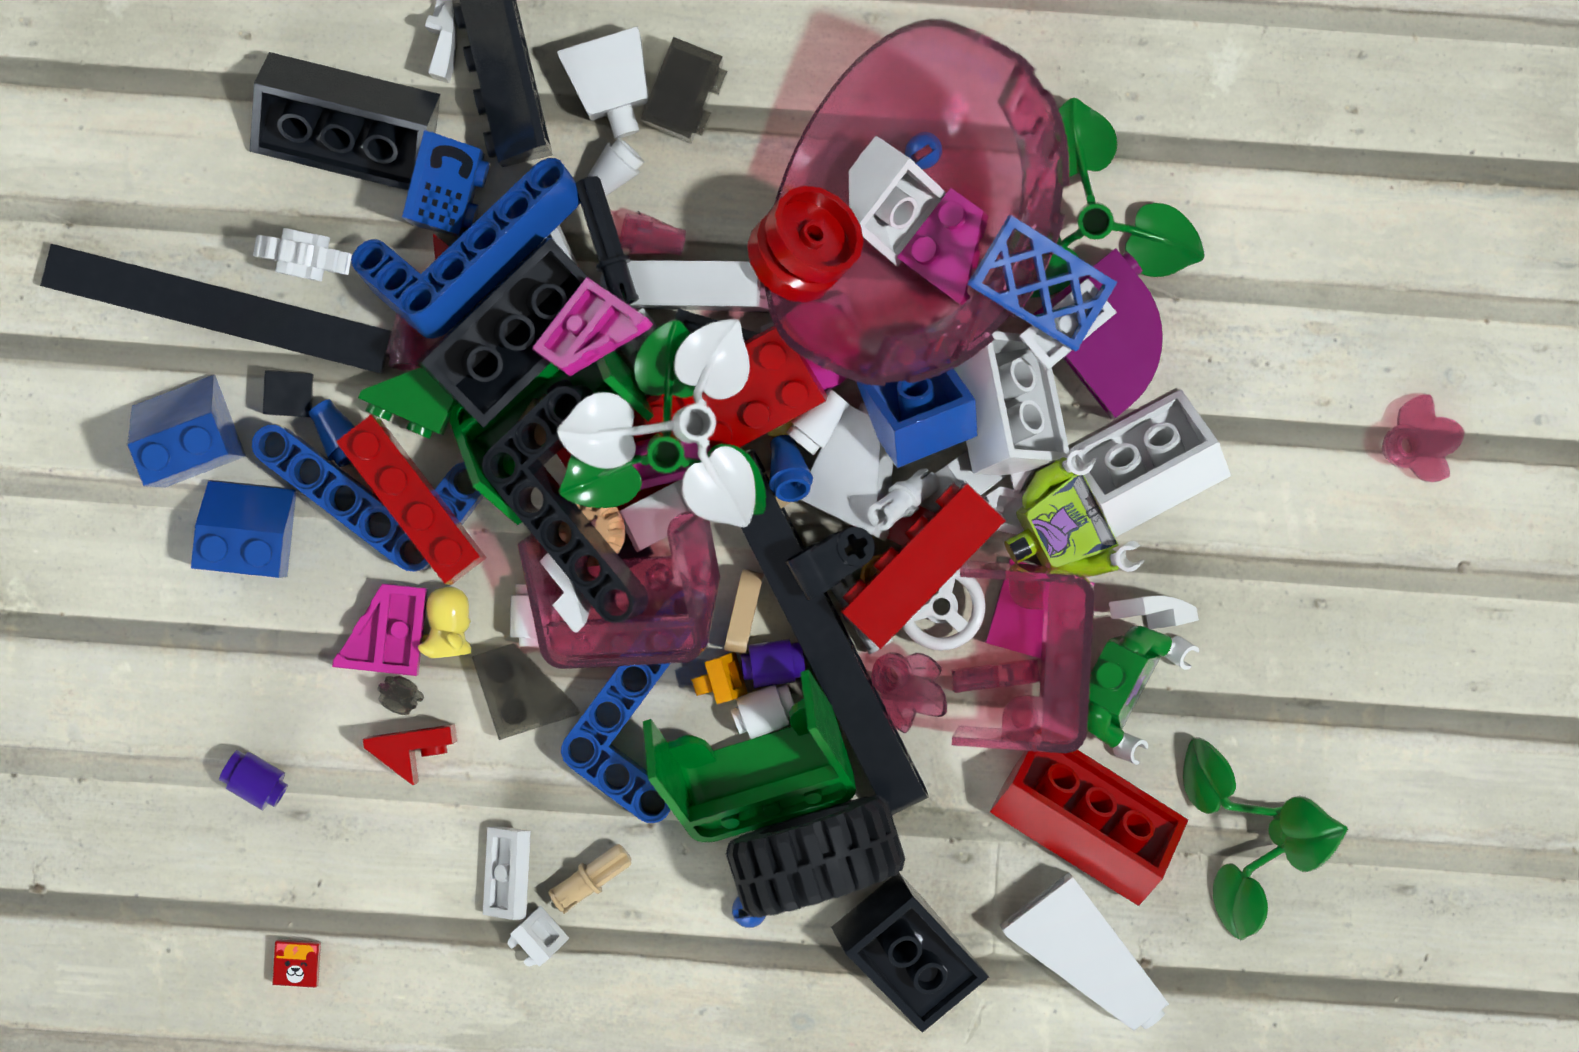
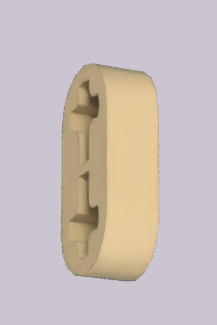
[724,569,764,654]

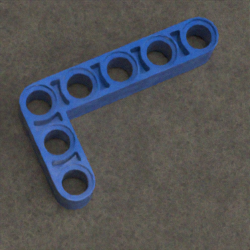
[351,158,580,339]
[252,425,484,572]
[561,588,708,823]

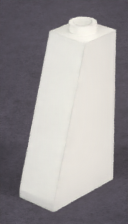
[600,260,783,313]
[1000,873,1169,1030]

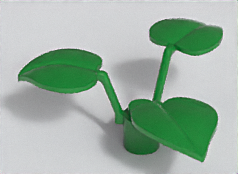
[1004,98,1205,298]
[559,320,766,515]
[1183,737,1348,941]

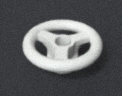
[903,567,985,651]

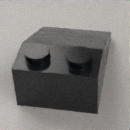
[831,873,989,1033]

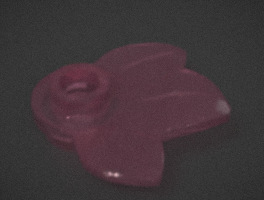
[1382,394,1465,482]
[871,652,947,733]

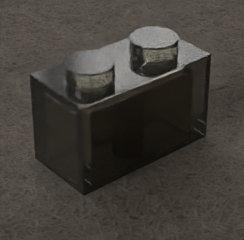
[641,37,728,144]

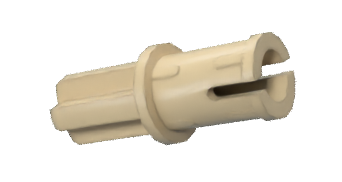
[548,844,631,914]

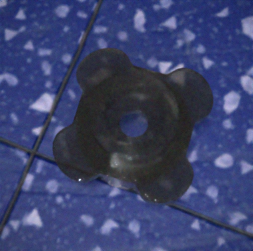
[377,676,424,715]

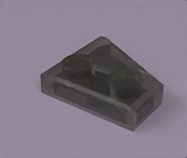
[472,642,580,740]

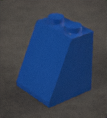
[127,375,246,488]

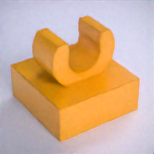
[691,652,748,704]

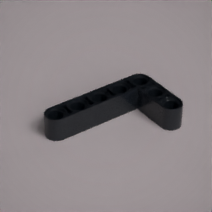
[482,385,648,623]

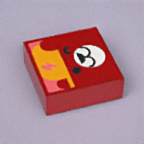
[272,939,321,988]

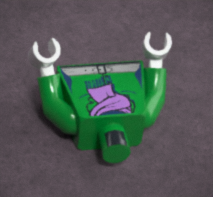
[1079,626,1199,765]

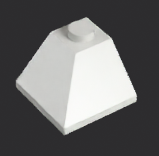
[849,136,946,267]

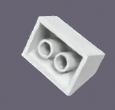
[948,330,1070,475]
[1069,389,1231,538]

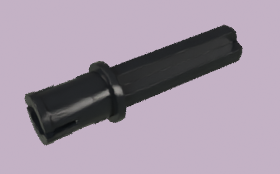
[576,176,639,305]

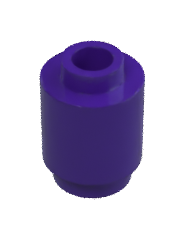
[741,639,805,688]
[219,750,288,811]

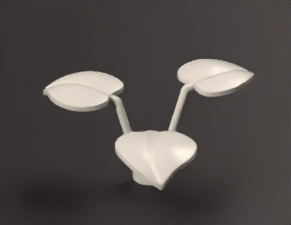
[557,319,756,527]

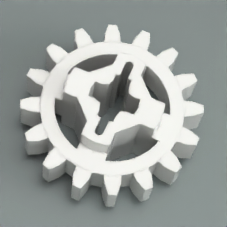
[253,228,352,282]

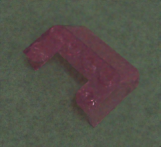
[518,511,720,669]

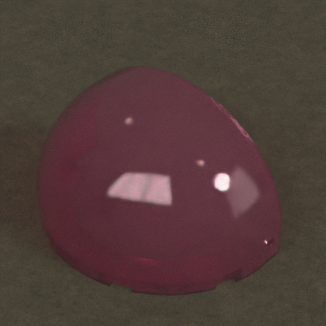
[765,19,1069,386]

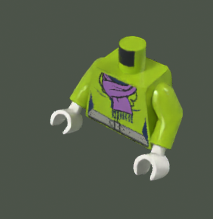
[1004,443,1144,577]

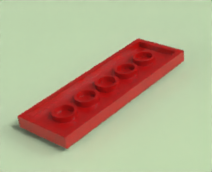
[556,321,828,518]

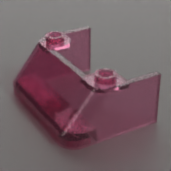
[952,561,1095,753]

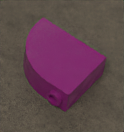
[1033,248,1163,419]

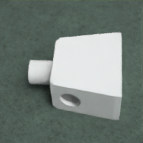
[557,26,650,139]

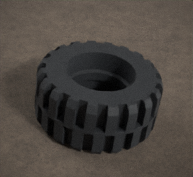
[726,795,905,918]

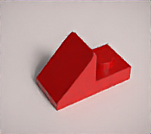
[363,724,457,785]

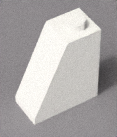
[801,402,893,541]

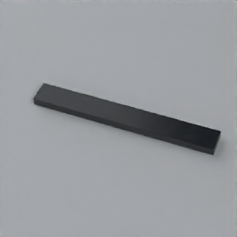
[40,244,393,374]

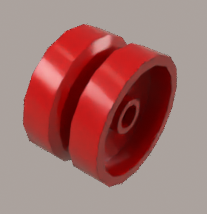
[747,185,864,303]

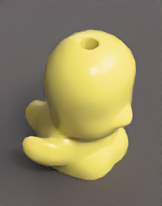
[418,587,471,658]

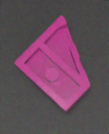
[897,188,988,309]
[532,277,653,376]
[332,584,428,676]

